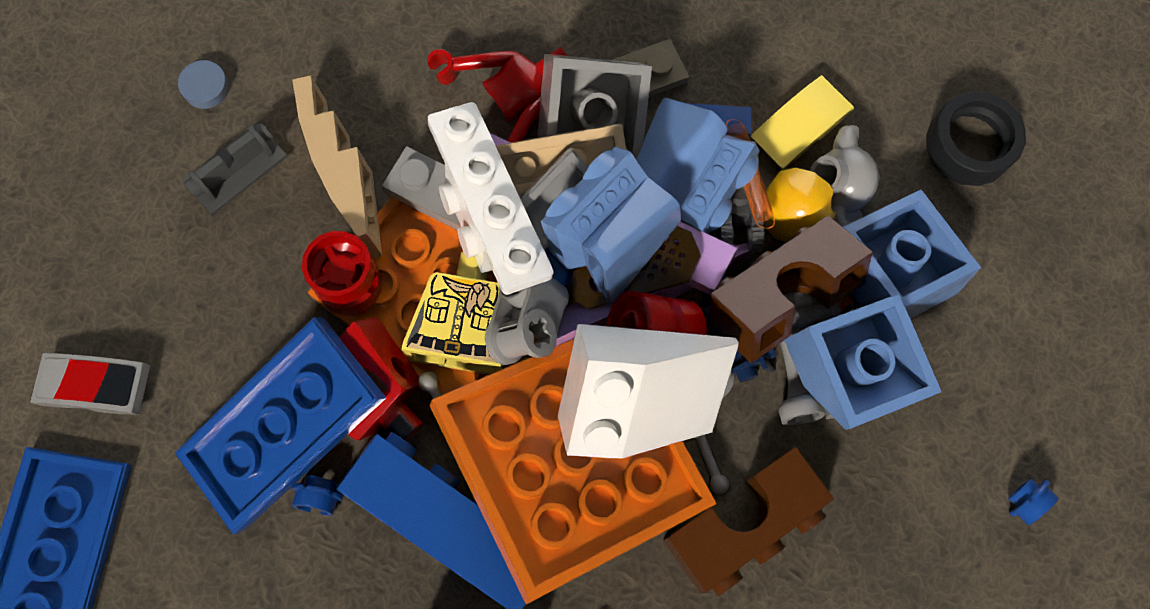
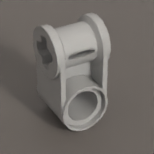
[485,277,569,365]

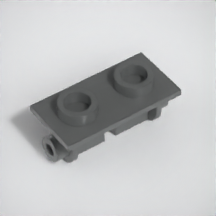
[181,123,288,216]

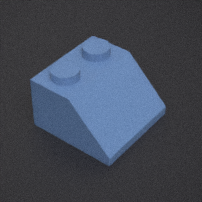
[784,294,942,430]

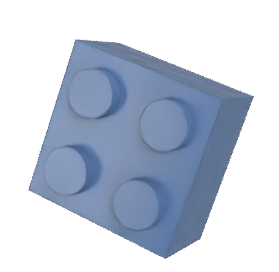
[843,190,981,319]

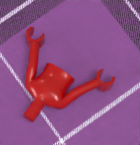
[427,47,567,143]

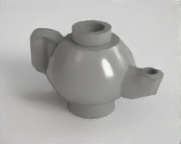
[810,125,880,227]

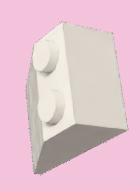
[558,324,739,459]

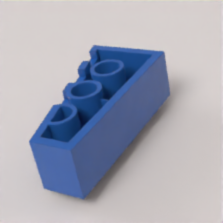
[336,432,525,609]

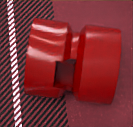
[301,231,382,316]
[607,290,707,335]

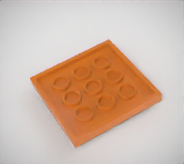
[430,325,717,604]

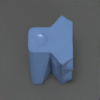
[636,98,759,235]
[541,147,681,305]

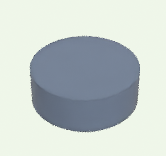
[178,60,229,109]

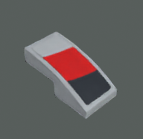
[30,353,150,415]

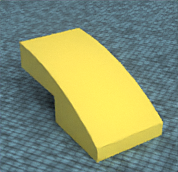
[751,75,854,171]

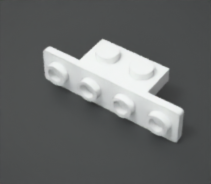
[428,102,553,295]

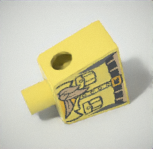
[402,252,505,375]

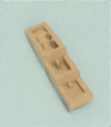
[292,75,382,258]

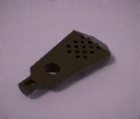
[564,226,702,309]

